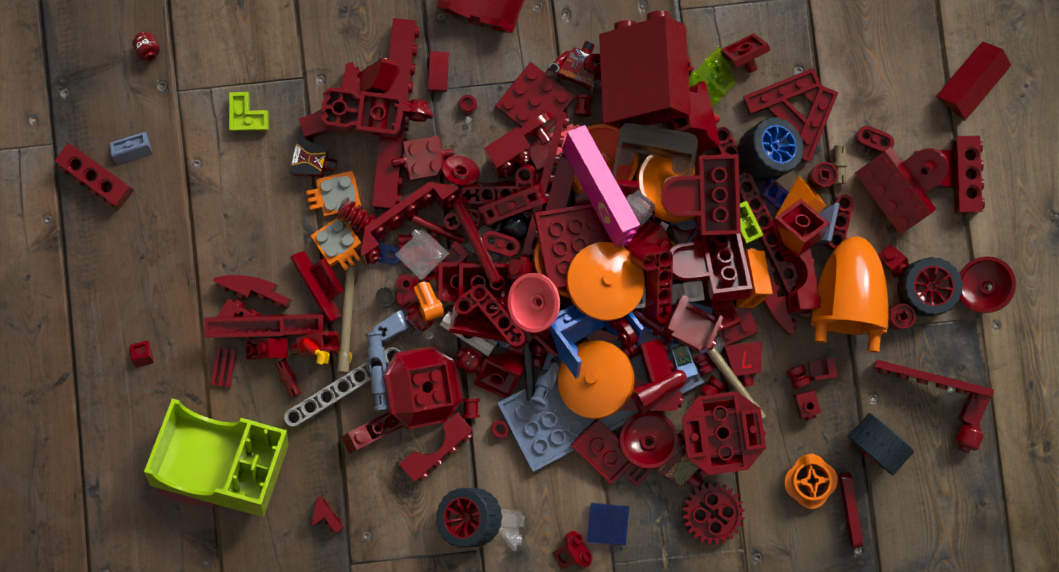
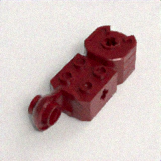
[320,87,434,138]

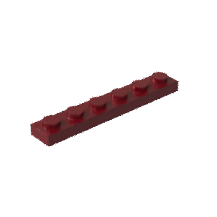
[874,360,994,400]

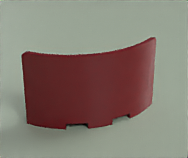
[436,0,524,34]

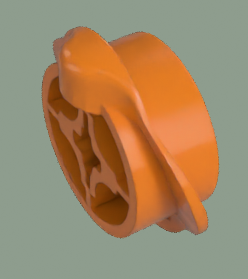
[784,454,838,509]

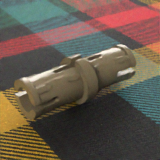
[832,145,848,185]

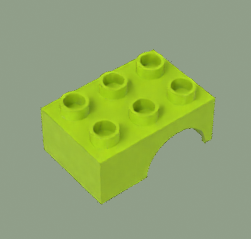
[144,399,288,518]

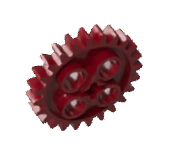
[682,481,745,545]

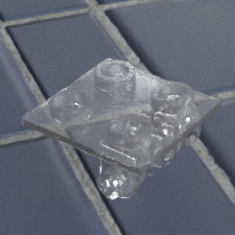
[395,228,449,280]

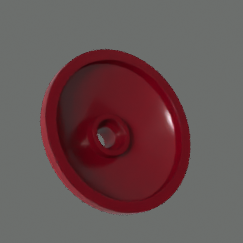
[960,256,1016,314]
[620,411,678,469]

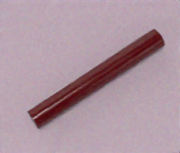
[410,214,464,244]

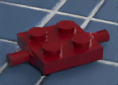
[391,135,455,180]

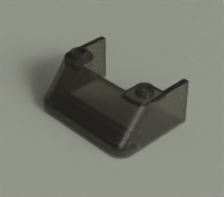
[611,123,698,180]

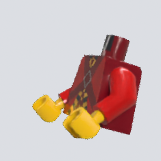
[291,331,353,364]

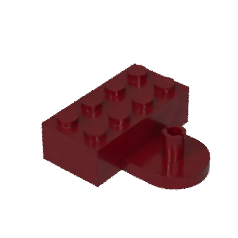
[484,112,554,179]
[855,147,949,235]
[660,154,741,235]
[670,232,753,303]

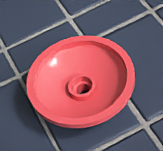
[508,273,560,332]

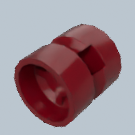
[808,162,838,190]
[888,304,916,330]

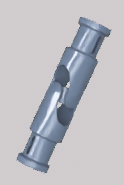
[365,331,388,410]
[530,352,562,407]

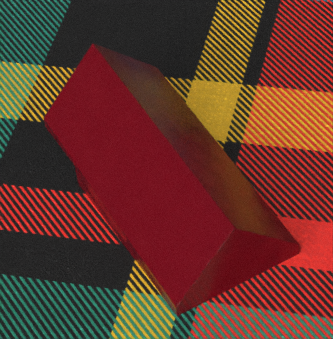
[936,41,1012,121]
[435,262,515,302]

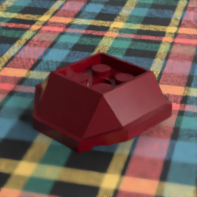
[383,346,463,429]
[681,391,766,475]

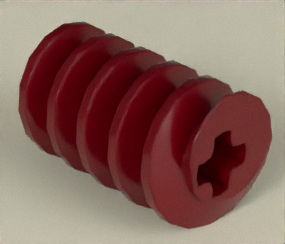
[337,197,375,237]

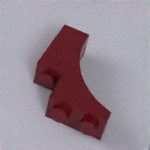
[299,62,361,140]

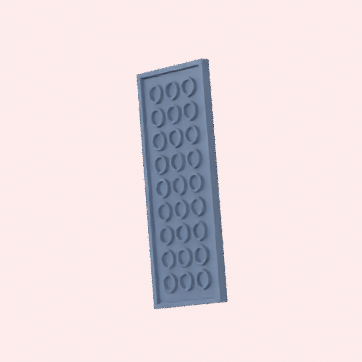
[498,331,704,472]

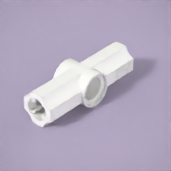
[440,311,497,356]

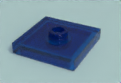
[587,502,629,546]

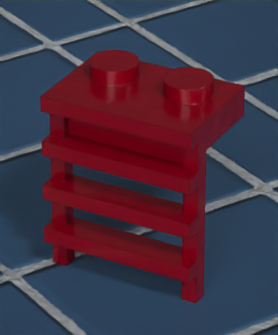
[621,216,673,253]

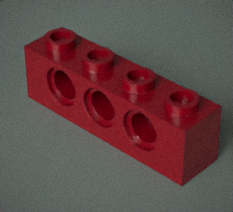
[952,136,985,214]
[54,143,134,208]

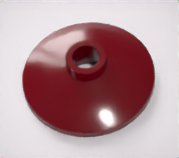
[442,155,480,187]

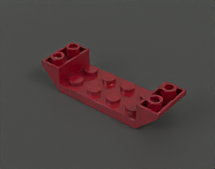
[361,182,459,266]

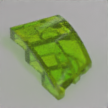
[689,46,736,107]

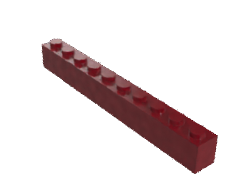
[372,18,420,210]

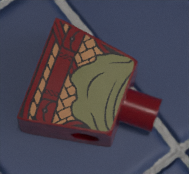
[655,442,702,488]

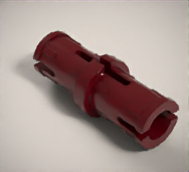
[274,358,302,398]

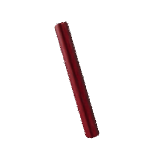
[452,199,501,285]

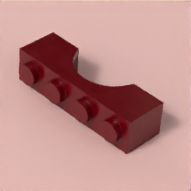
[778,237,821,313]
[399,413,473,482]

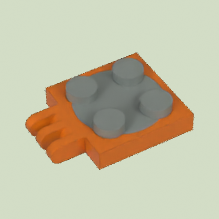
[305,171,362,217]
[311,217,362,271]

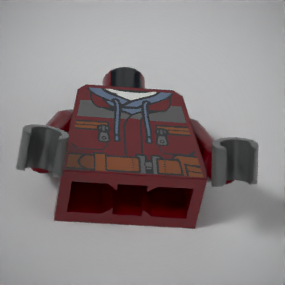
[546,41,602,94]

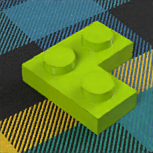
[229,92,269,131]

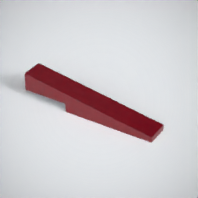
[204,313,324,338]

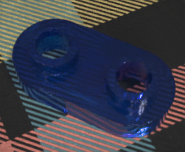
[377,242,401,265]

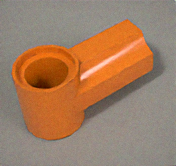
[414,282,444,322]

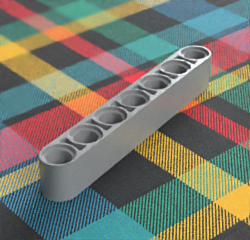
[284,347,401,426]

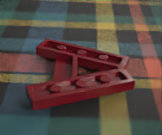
[743,68,839,163]

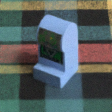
[671,342,698,378]

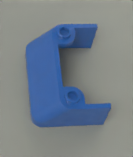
[549,304,644,379]

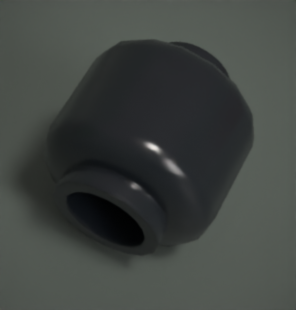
[501,213,529,240]

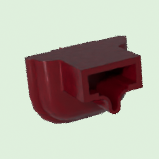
[667,81,720,155]

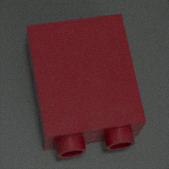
[599,11,691,132]

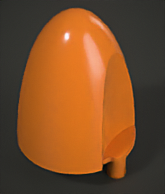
[811,236,888,353]

